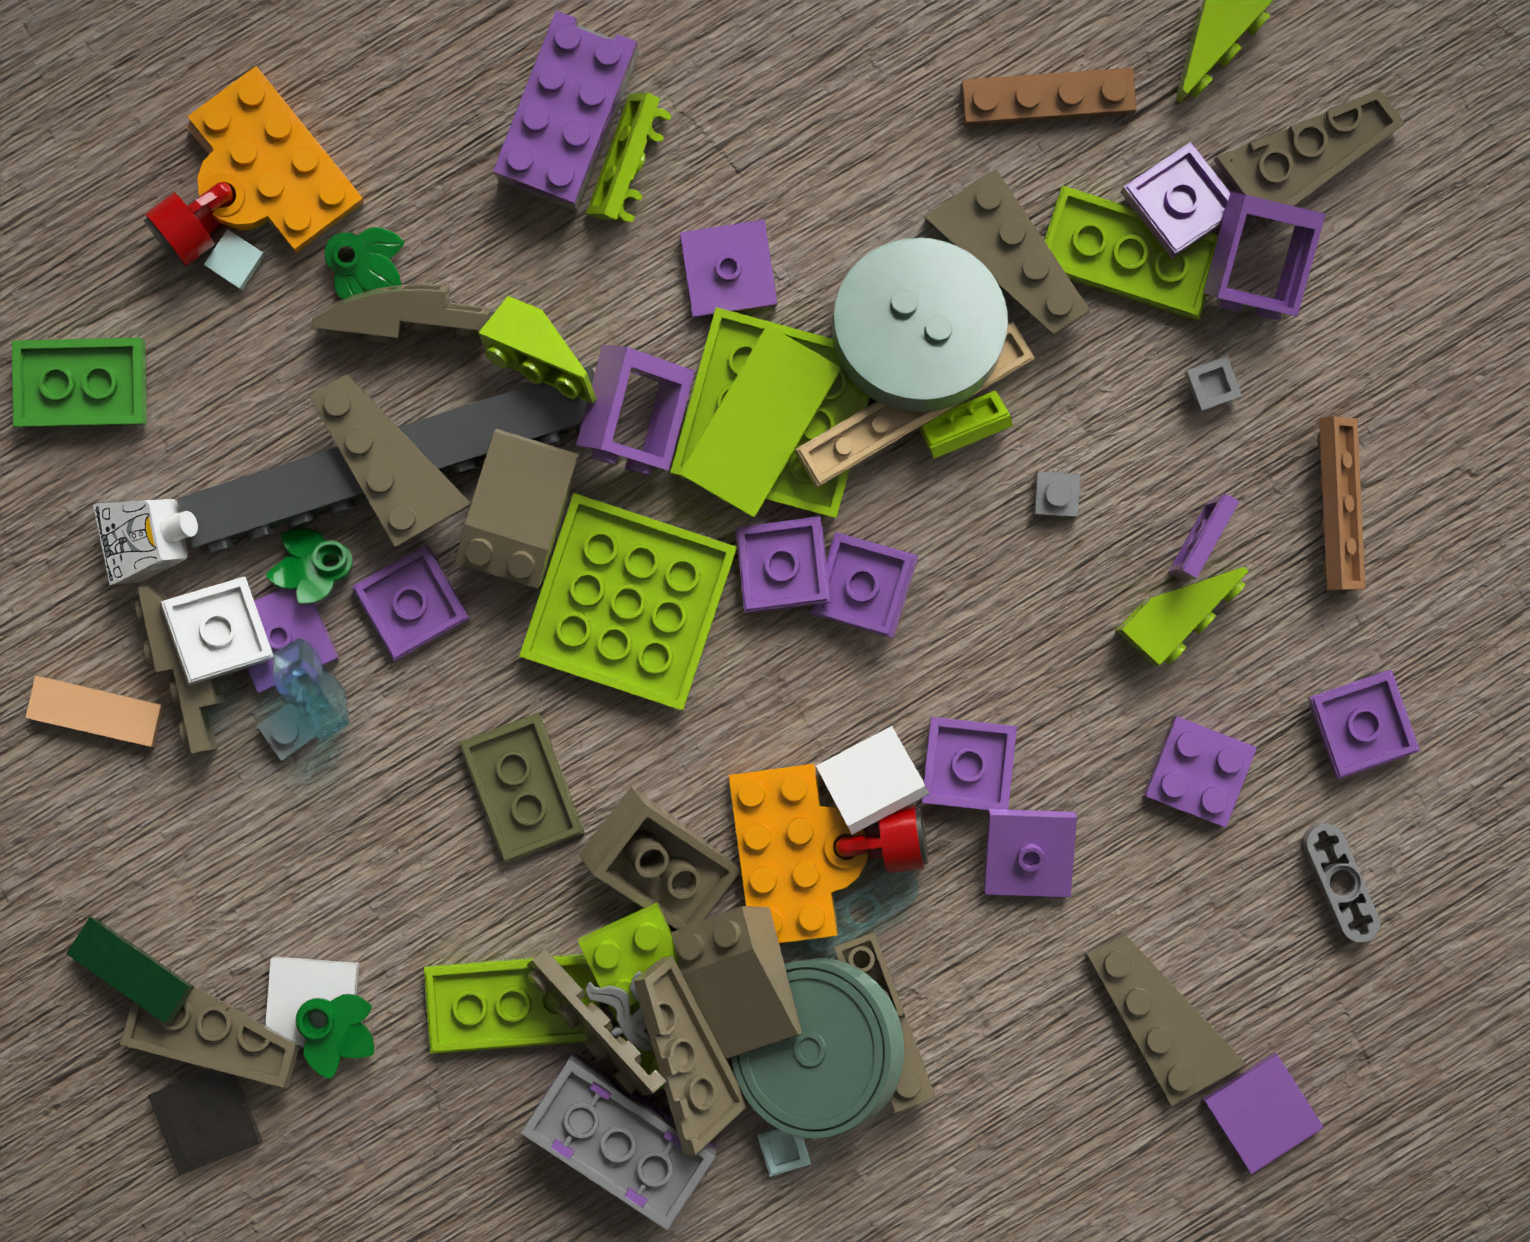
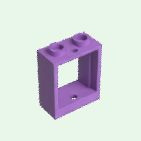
[1203,191,1326,321]
[576,344,694,475]

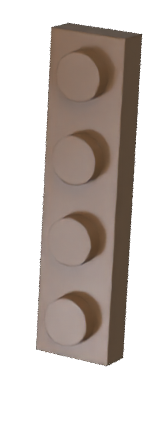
[961,67,1136,126]
[1317,416,1365,590]

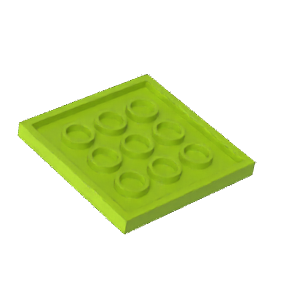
[670,307,869,519]
[519,493,737,711]

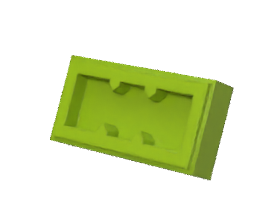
[918,390,1013,459]

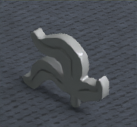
[586,971,653,1052]

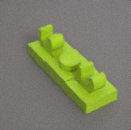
[586,92,671,222]

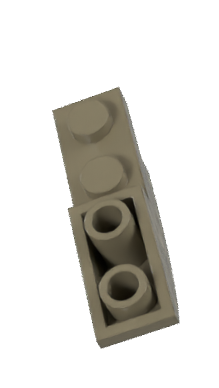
[311,284,491,343]
[135,586,225,754]
[834,932,936,1113]

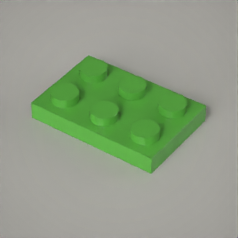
[12,338,147,428]

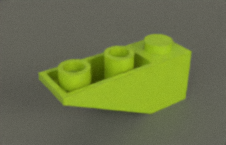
[1175,0,1273,104]
[478,296,597,404]
[1116,567,1249,666]

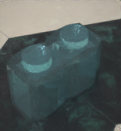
[273,638,349,740]

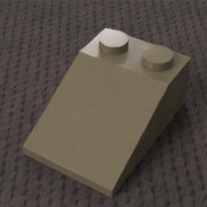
[455,429,579,589]
[579,787,741,930]
[671,906,802,1059]

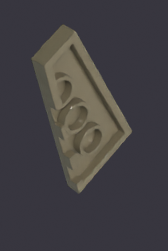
[1214,89,1405,228]
[924,169,1090,337]
[309,374,471,548]
[1085,932,1247,1106]
[527,949,666,1098]
[634,956,749,1156]
[120,983,300,1088]

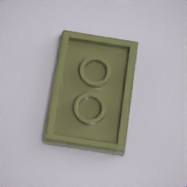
[458,712,585,863]

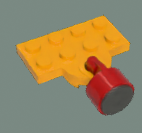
[144,66,364,267]
[729,763,928,943]

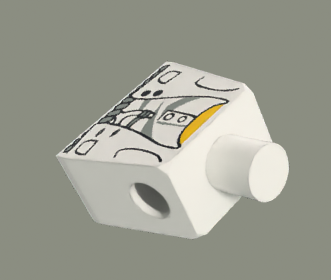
[93,499,198,585]

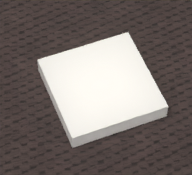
[160,577,274,686]
[816,726,929,834]
[265,956,359,1048]

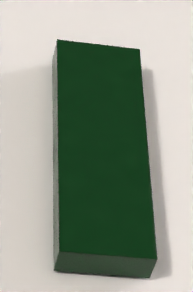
[66,917,194,1024]

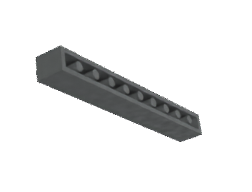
[177,365,594,555]

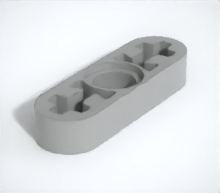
[1302,823,1380,942]

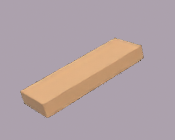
[25,676,164,747]

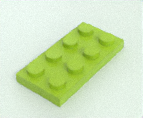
[578,903,725,1092]

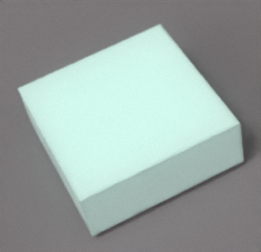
[204,229,266,291]
[757,1127,811,1177]

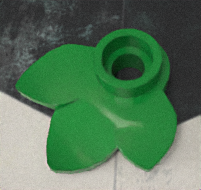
[324,227,404,300]
[266,529,353,605]
[296,994,375,1079]

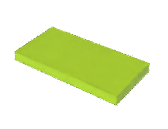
[1044,185,1219,321]
[680,325,842,518]
[424,954,601,1054]

